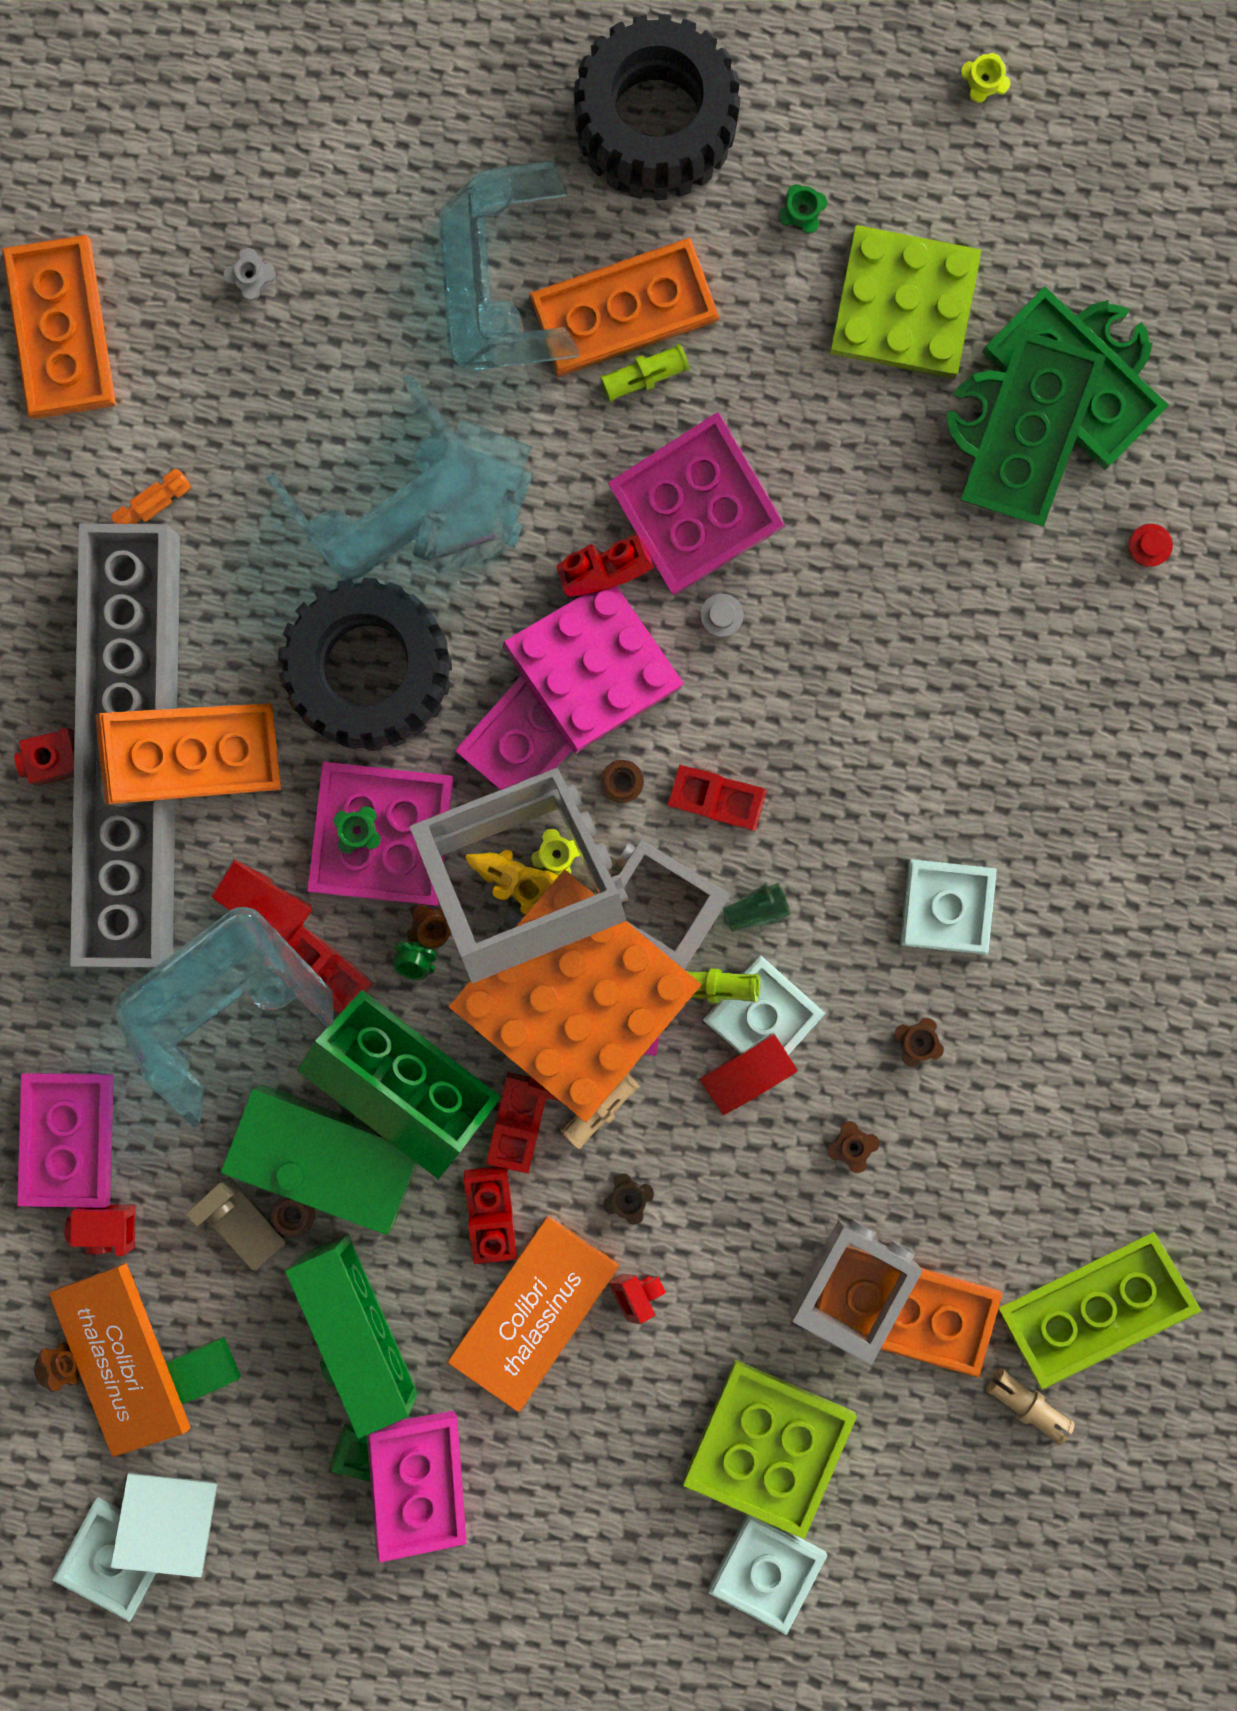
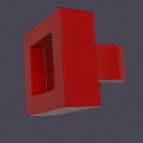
[608,1274,666,1324]

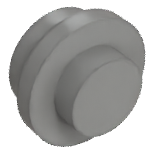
[700,594,744,638]

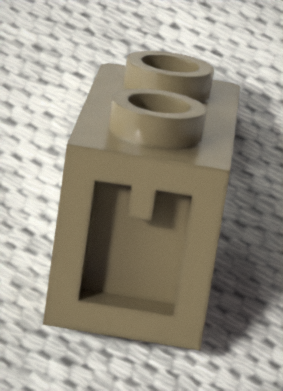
[185,1177,286,1271]

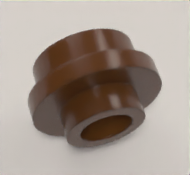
[601,760,644,803]
[271,1196,315,1237]

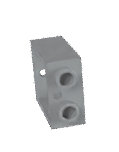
[597,839,731,970]
[788,1219,923,1366]

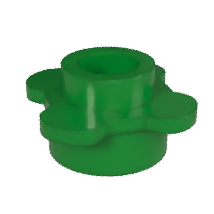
[778,184,827,234]
[333,806,381,854]
[393,942,437,980]

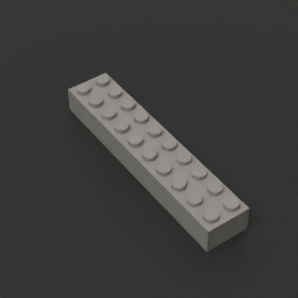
[70,524,180,967]

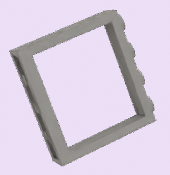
[409,767,629,983]

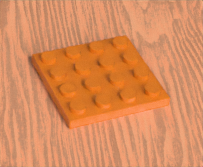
[448,869,702,1123]

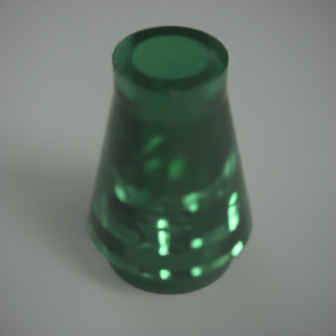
[723,882,791,932]

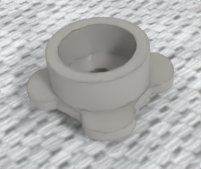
[224,248,276,300]

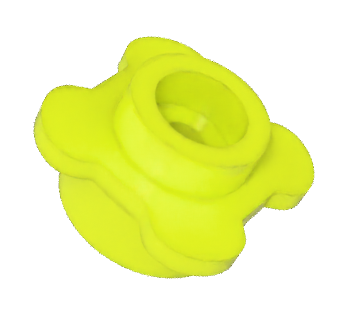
[961,53,1010,103]
[531,829,580,876]

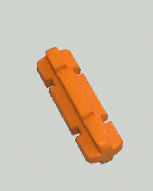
[111,468,191,524]

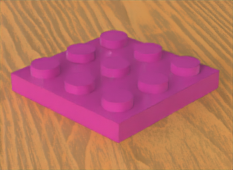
[608,412,786,595]
[502,586,684,754]
[307,762,454,906]

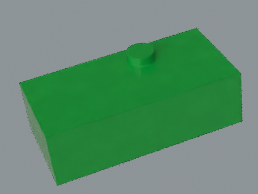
[297,990,501,1180]
[221,1084,417,1236]
[285,1233,418,1439]

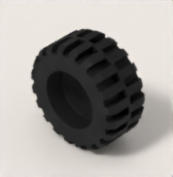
[574,13,740,201]
[278,577,452,751]

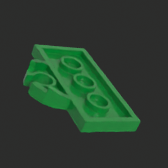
[982,286,1169,470]
[946,329,1106,527]

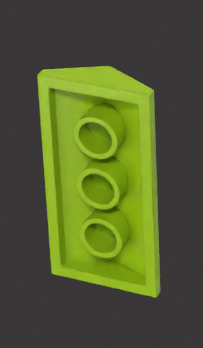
[998,1232,1202,1390]

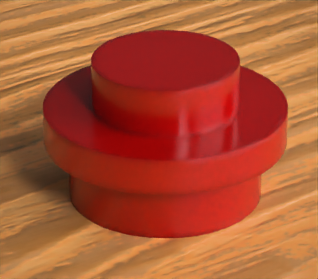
[1128,523,1173,567]

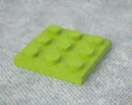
[830,225,982,379]
[682,1359,857,1540]

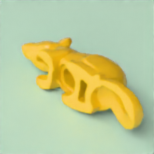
[465,850,558,915]

